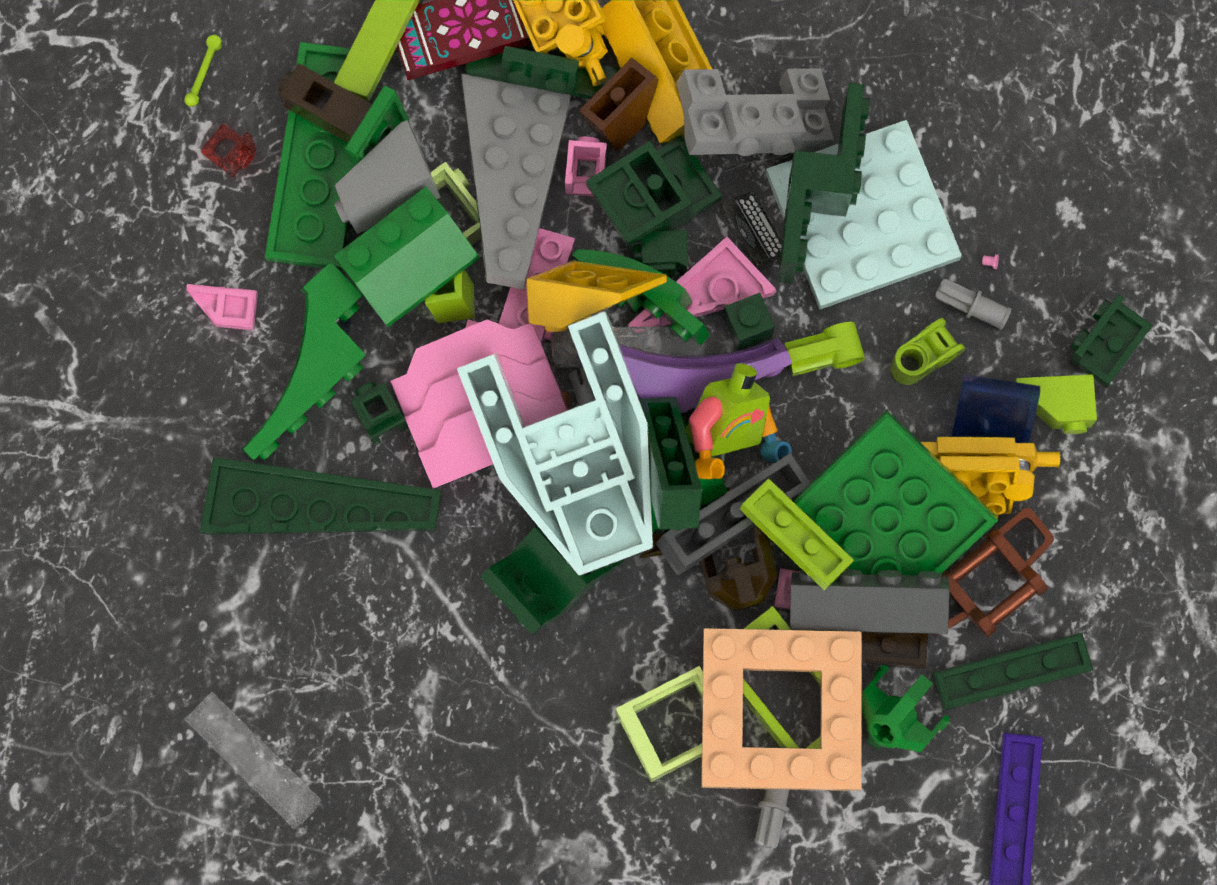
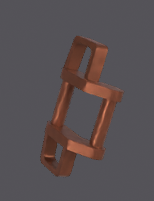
[933,508,1054,637]

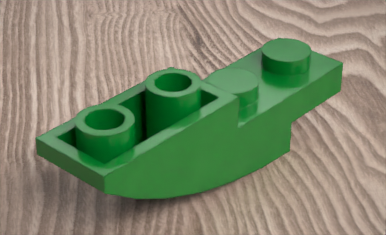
[572,249,710,346]

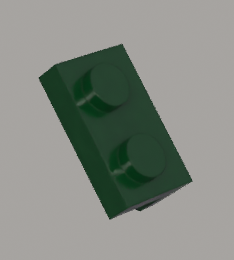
[1069,294,1153,388]

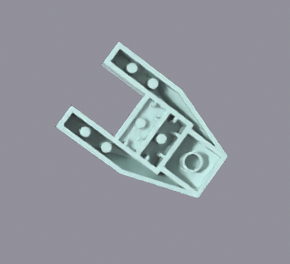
[457,311,653,575]

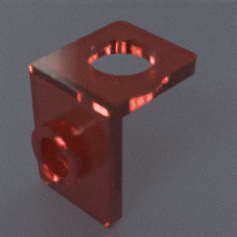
[201,124,257,178]

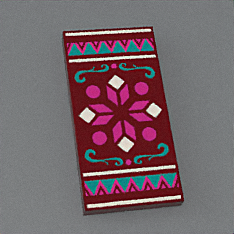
[397,0,532,81]

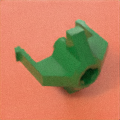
[861,665,950,753]

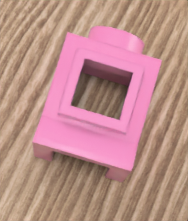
[565,136,607,197]

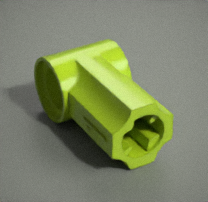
[784,322,865,376]

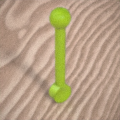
[184,35,222,107]

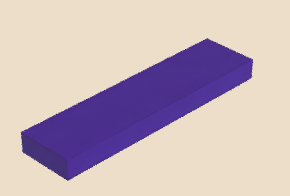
[989,733,1043,885]

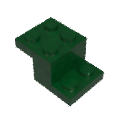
[586,135,723,247]
[480,525,624,635]

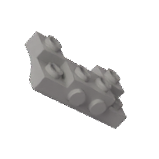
[676,69,834,156]

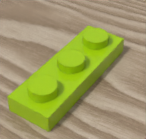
[740,478,854,591]

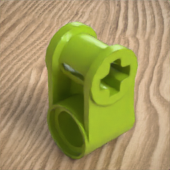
[890,318,965,385]

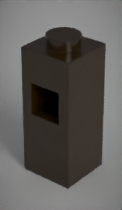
[278,64,372,143]

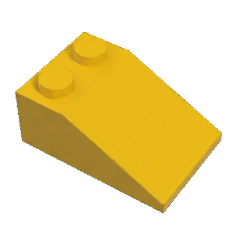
[526,261,667,332]

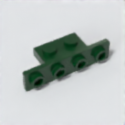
[466,46,618,99]

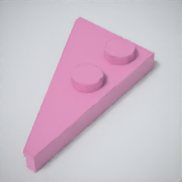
[628,237,777,334]

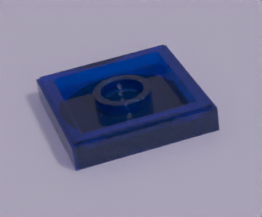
[951,374,1040,443]

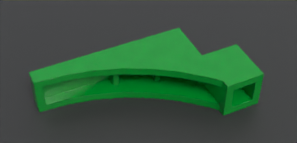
[241,262,366,461]

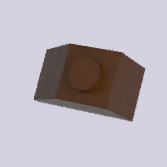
[579,57,658,152]

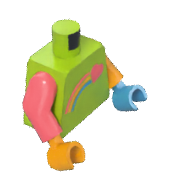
[686,364,792,480]

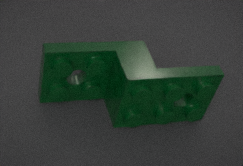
[777,83,870,284]

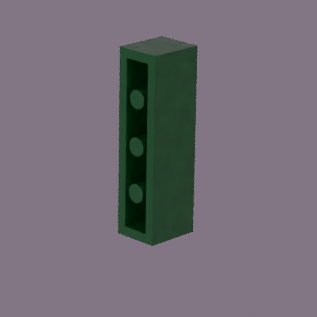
[639,397,702,530]

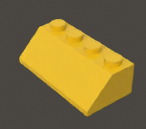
[601,0,712,143]

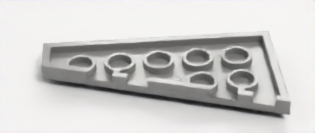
[461,74,571,290]

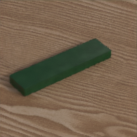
[932,633,1093,711]

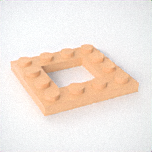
[701,628,862,791]

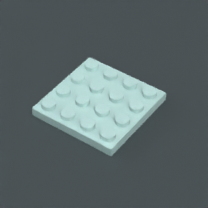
[766,120,962,310]

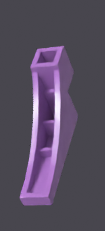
[576,338,792,413]

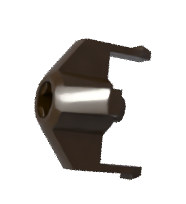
[700,527,778,611]

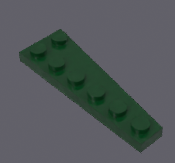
[200,457,442,535]

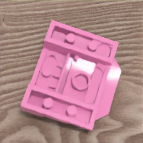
[390,319,569,488]

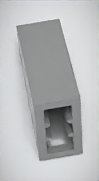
[334,120,441,234]

